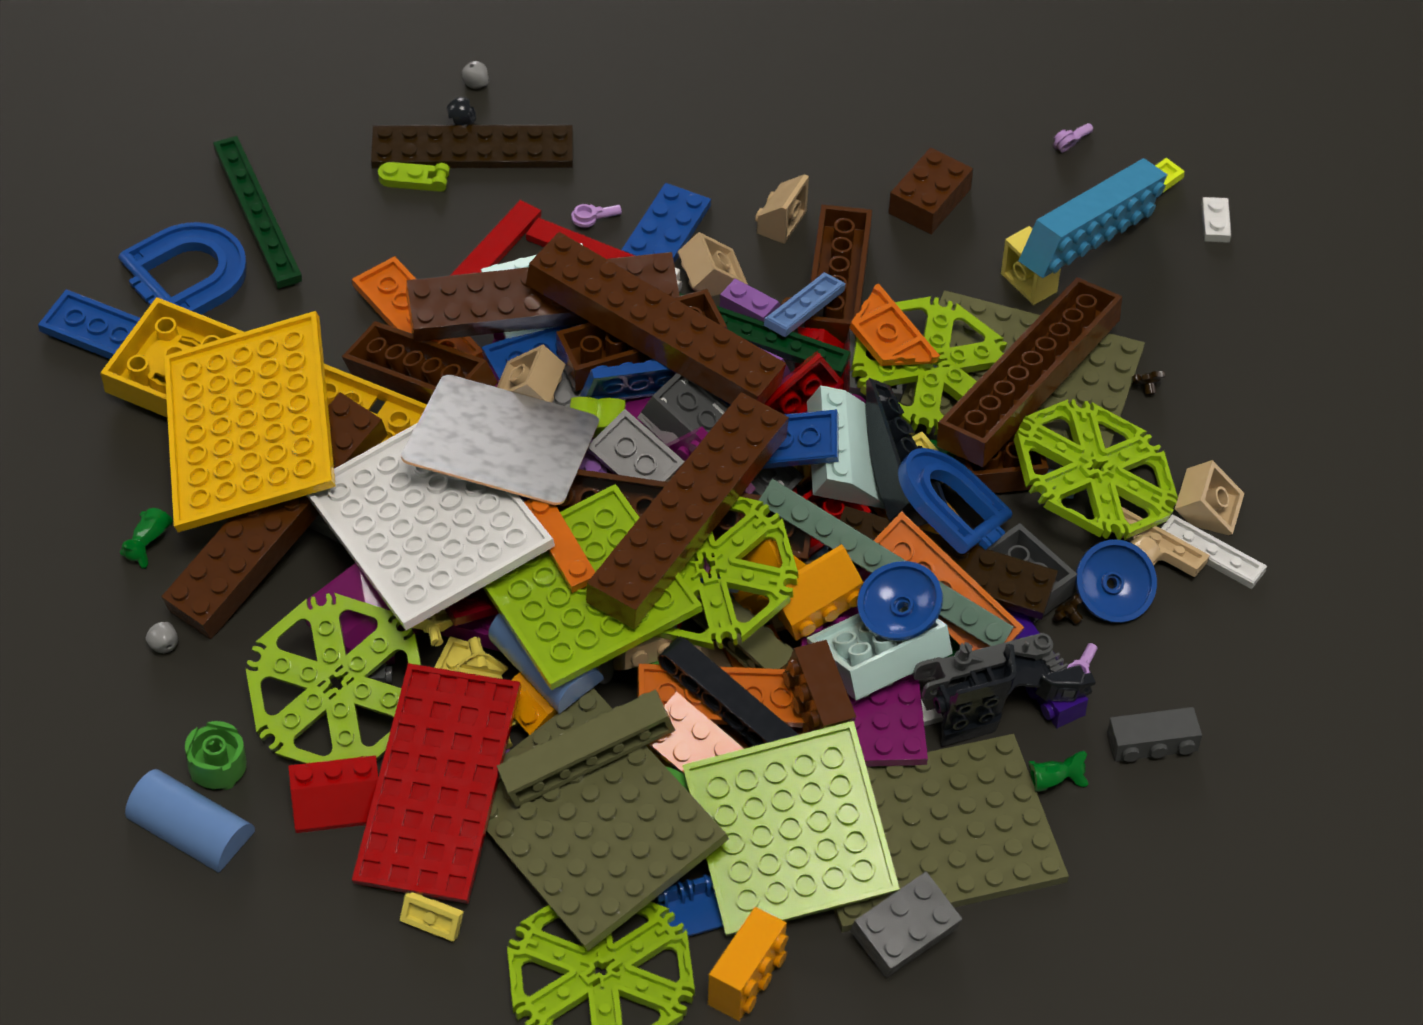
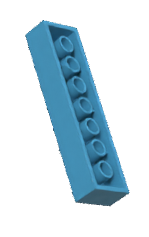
[1018,158,1168,278]

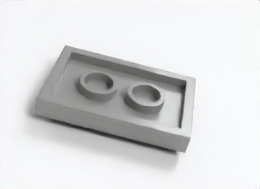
[587,409,685,482]

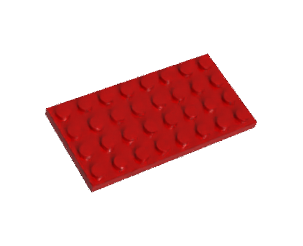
[352,663,522,904]

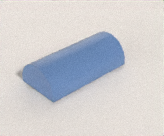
[488,613,604,714]
[125,769,255,873]

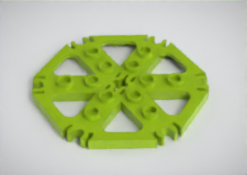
[850,296,1007,435]
[1014,399,1178,540]
[655,497,799,650]
[246,593,421,764]
[507,902,695,1025]

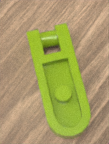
[378,162,450,192]

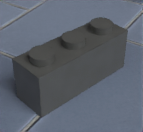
[1107,707,1202,762]

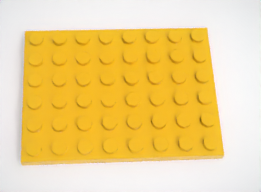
[164,311,336,532]

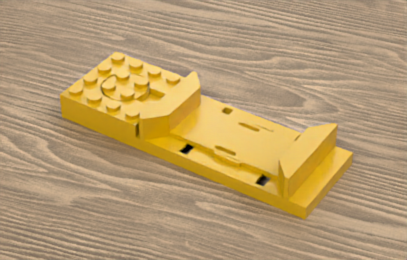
[100,297,427,443]

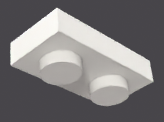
[1202,197,1231,242]

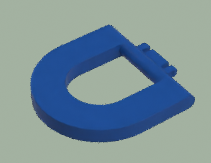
[118,222,247,315]
[898,448,1012,554]

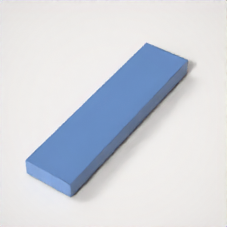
[764,273,845,337]

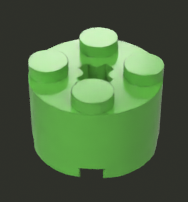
[185,721,247,790]

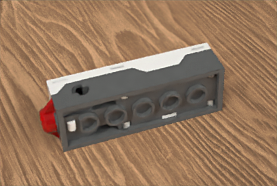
[637,373,805,495]

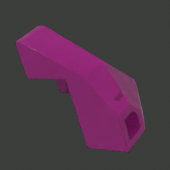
[306,563,395,665]

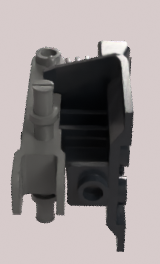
[913,633,1096,746]

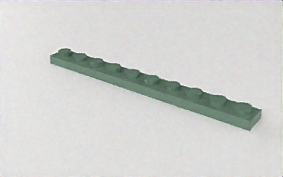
[759,479,1014,646]

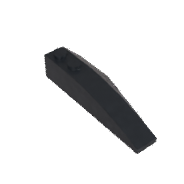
[866,378,947,526]

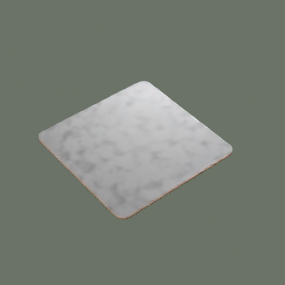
[401,375,599,505]

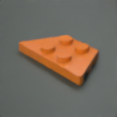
[850,283,940,366]

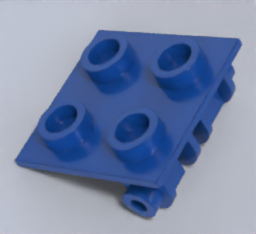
[654,874,724,937]

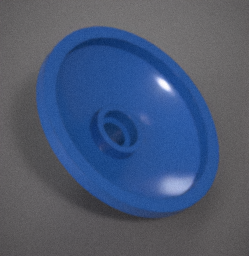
[1075,539,1157,623]
[857,561,943,641]

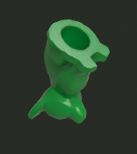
[120,508,173,568]
[1029,751,1089,792]

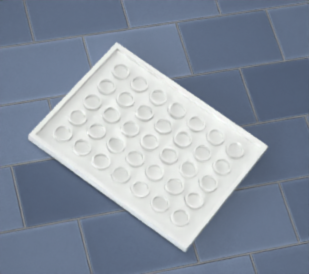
[306,423,555,630]

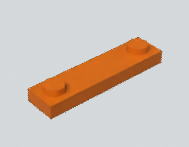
[524,499,595,593]

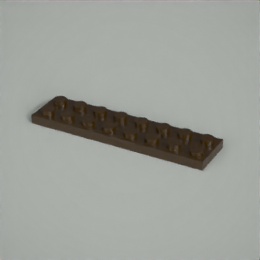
[371,125,573,169]
[828,506,1058,620]

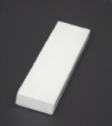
[1161,514,1267,589]

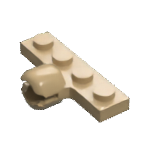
[1113,507,1210,577]

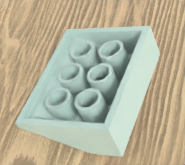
[807,385,885,509]
[807,607,953,700]

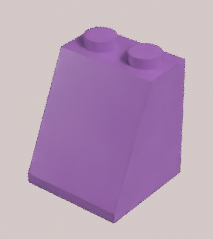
[720,279,781,322]

